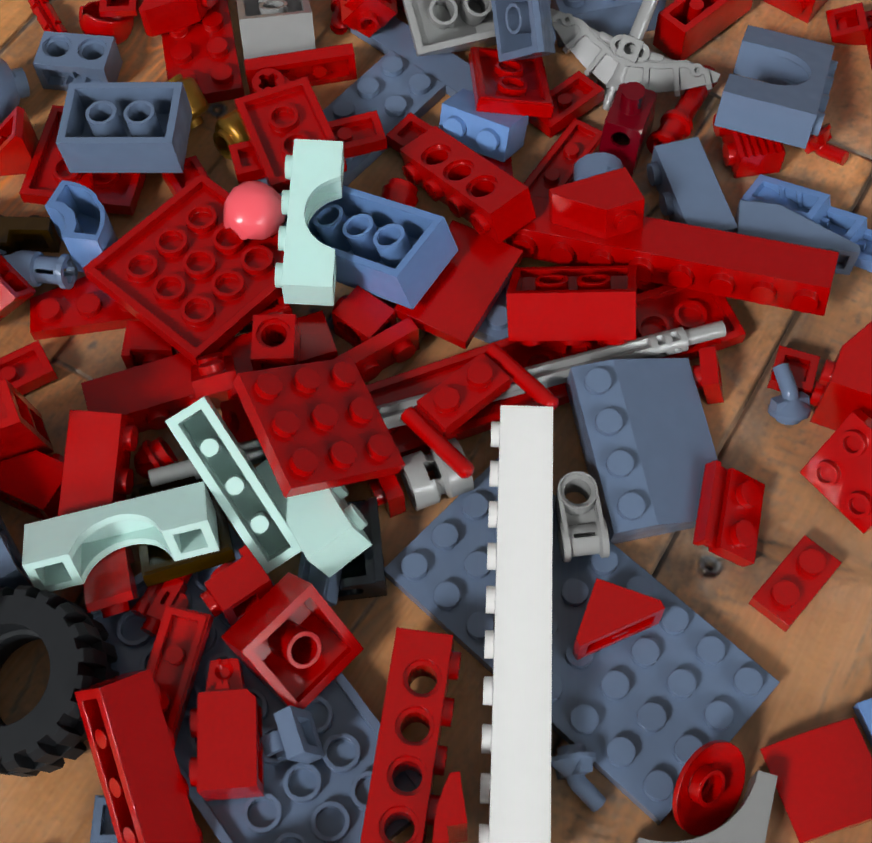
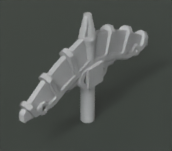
[550,0,721,111]

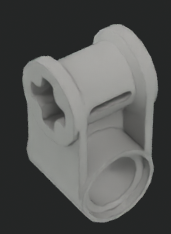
[555,471,610,563]

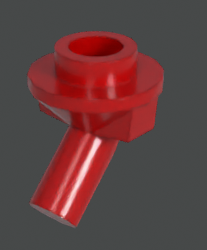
[804,123,849,166]

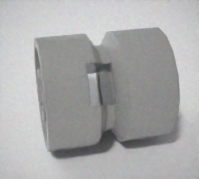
[400,438,474,511]

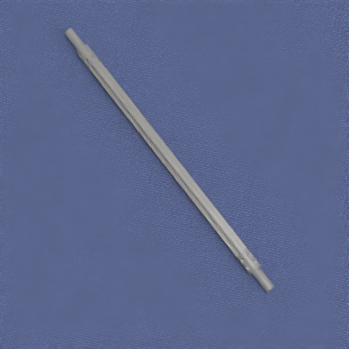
[148,320,727,487]

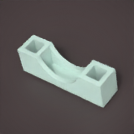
[274,139,344,306]
[22,481,220,592]

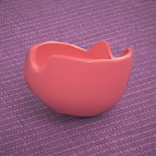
[223,181,286,240]

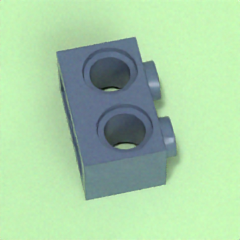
[33,31,123,91]

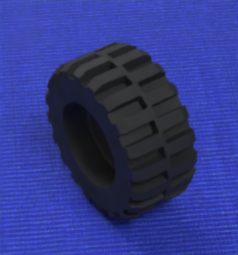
[0,585,119,777]

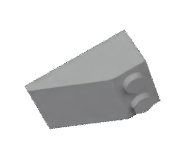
[236,0,316,60]
[402,0,497,57]

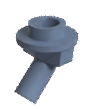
[768,363,811,425]
[551,744,606,812]

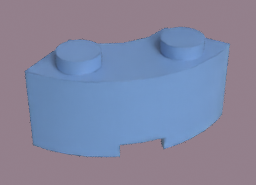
[45,180,118,272]

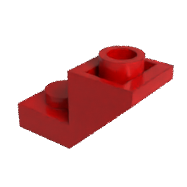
[83,546,140,618]

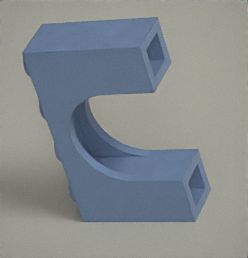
[714,25,838,149]

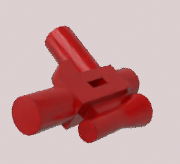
[130,573,193,637]

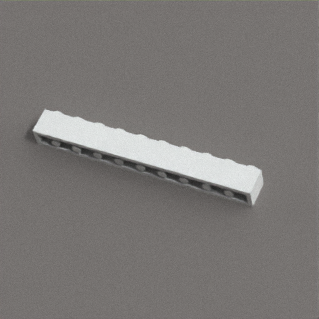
[478,405,553,843]

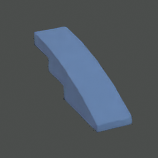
[741,174,872,272]

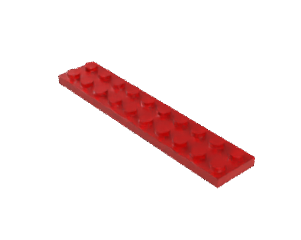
[366,285,746,457]

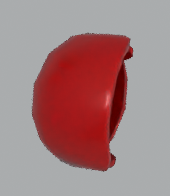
[79,0,135,45]

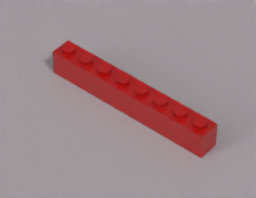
[506,195,839,316]

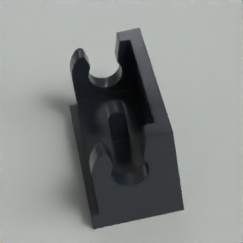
[338,497,387,601]

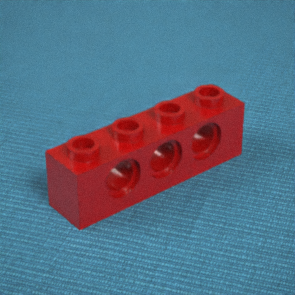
[399,125,536,244]

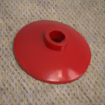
[672,740,746,836]

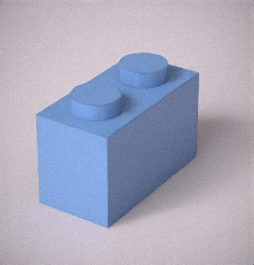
[439,88,529,162]

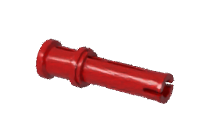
[646,65,717,154]

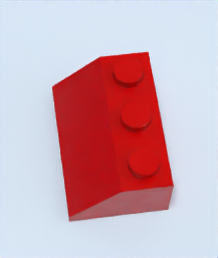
[506,265,637,346]

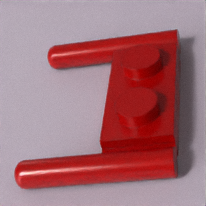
[400,343,559,479]

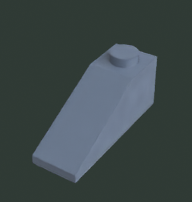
[734,200,860,275]

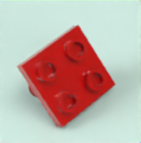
[800,408,872,534]

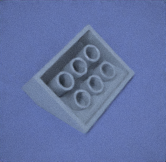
[565,358,718,544]

